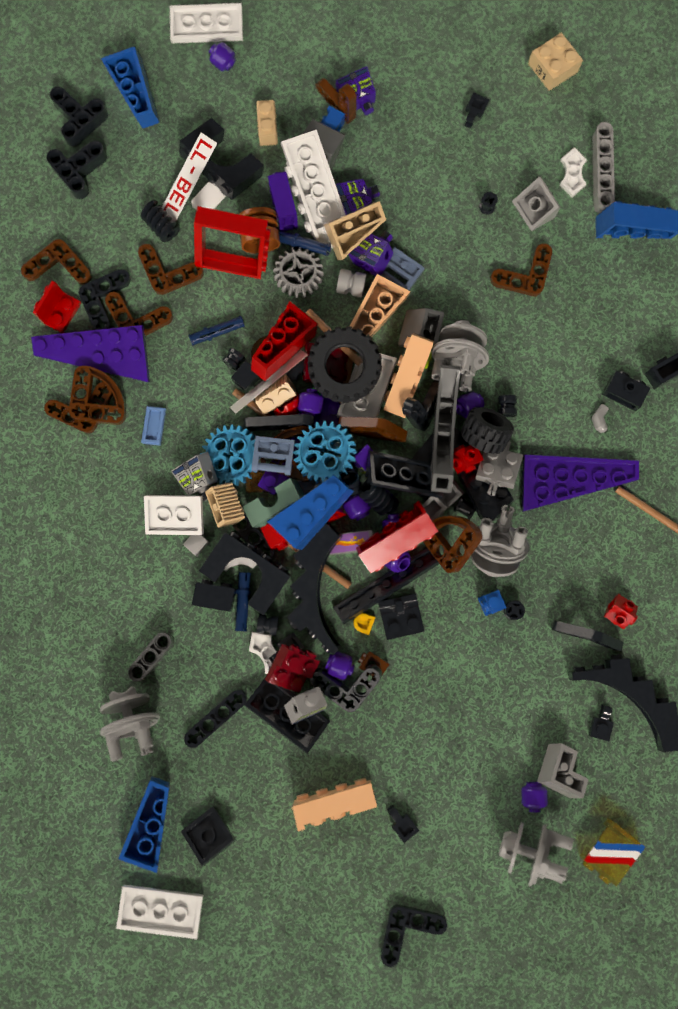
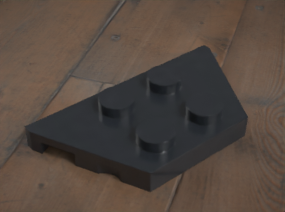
[457,466,514,522]

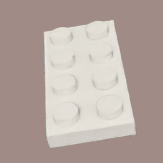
[170,3,243,43]
[337,354,397,418]
[116,885,203,939]

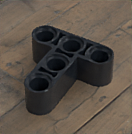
[50,86,108,147]
[46,141,107,199]

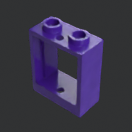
[268,172,298,232]

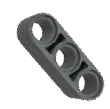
[128,633,174,682]

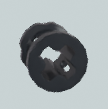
[479,192,498,215]
[453,496,476,520]

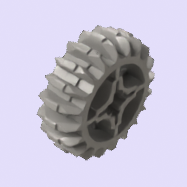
[273,247,324,298]

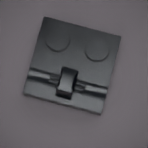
[378,594,425,640]
[181,806,236,866]

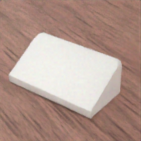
[191,182,226,210]

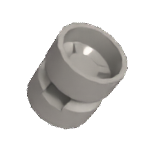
[336,269,367,298]

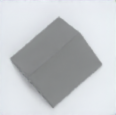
[512,177,560,231]

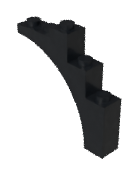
[287,523,342,655]
[568,654,678,752]

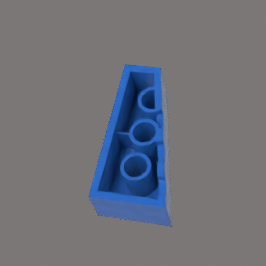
[101,46,160,128]
[596,201,678,239]
[267,475,354,550]
[118,776,170,873]

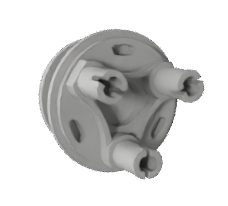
[432,320,489,392]
[471,505,529,577]
[100,686,160,761]
[499,822,574,887]

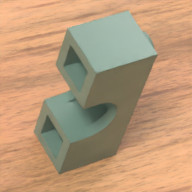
[243,478,305,529]

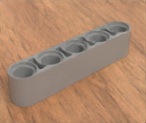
[592,122,615,214]

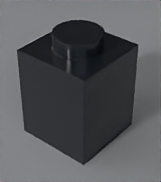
[231,360,260,393]

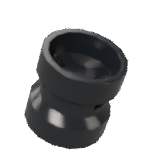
[498,395,517,417]
[341,470,361,497]
[257,614,279,635]

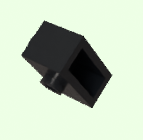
[645,353,678,390]
[602,371,650,412]
[192,579,237,612]

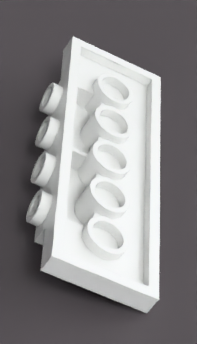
[281,130,346,248]

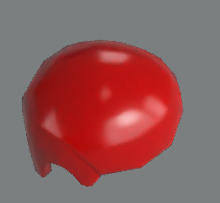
[273,394,300,416]

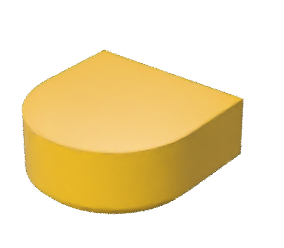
[353,613,375,635]

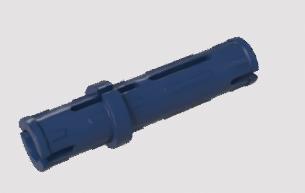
[279,231,331,256]
[188,316,245,346]
[235,572,251,631]

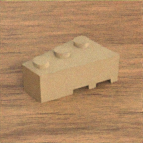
[324,201,386,260]

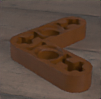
[315,78,357,124]
[21,239,92,285]
[138,244,204,295]
[490,244,552,296]
[105,292,173,336]
[44,382,113,434]

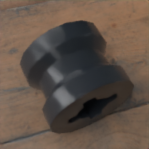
[222,348,246,371]
[503,601,525,620]

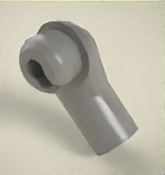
[592,404,609,433]

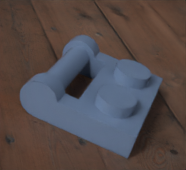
[381,247,425,291]
[252,436,295,476]

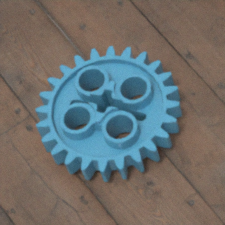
[293,421,357,484]
[200,424,261,486]

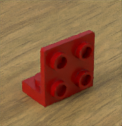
[33,281,81,334]

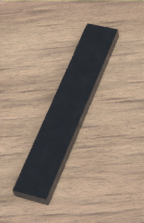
[333,548,439,625]

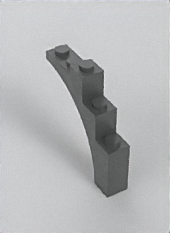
[430,365,461,493]

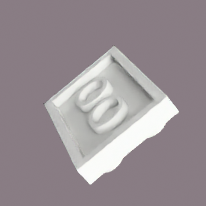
[144,495,204,535]

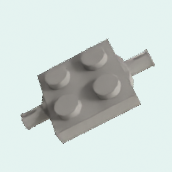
[476,441,523,496]

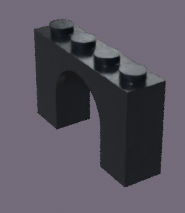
[179,118,264,200]
[199,531,291,615]

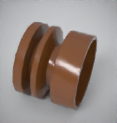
[240,207,280,253]

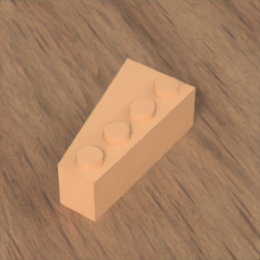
[349,274,411,354]
[383,333,434,418]
[292,778,377,831]

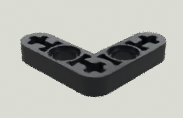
[78,269,131,330]
[402,380,439,431]
[551,620,624,652]
[310,664,382,712]
[381,905,447,967]

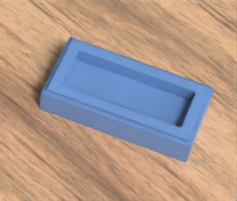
[141,406,166,446]

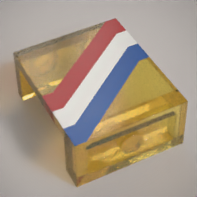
[580,818,645,887]

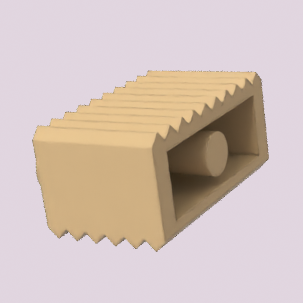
[256,100,278,146]
[255,374,297,415]
[205,482,245,528]

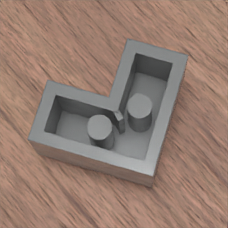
[537,743,589,799]

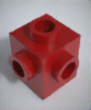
[453,444,484,474]
[604,593,638,630]

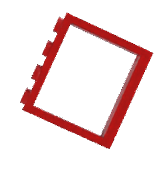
[194,206,271,279]

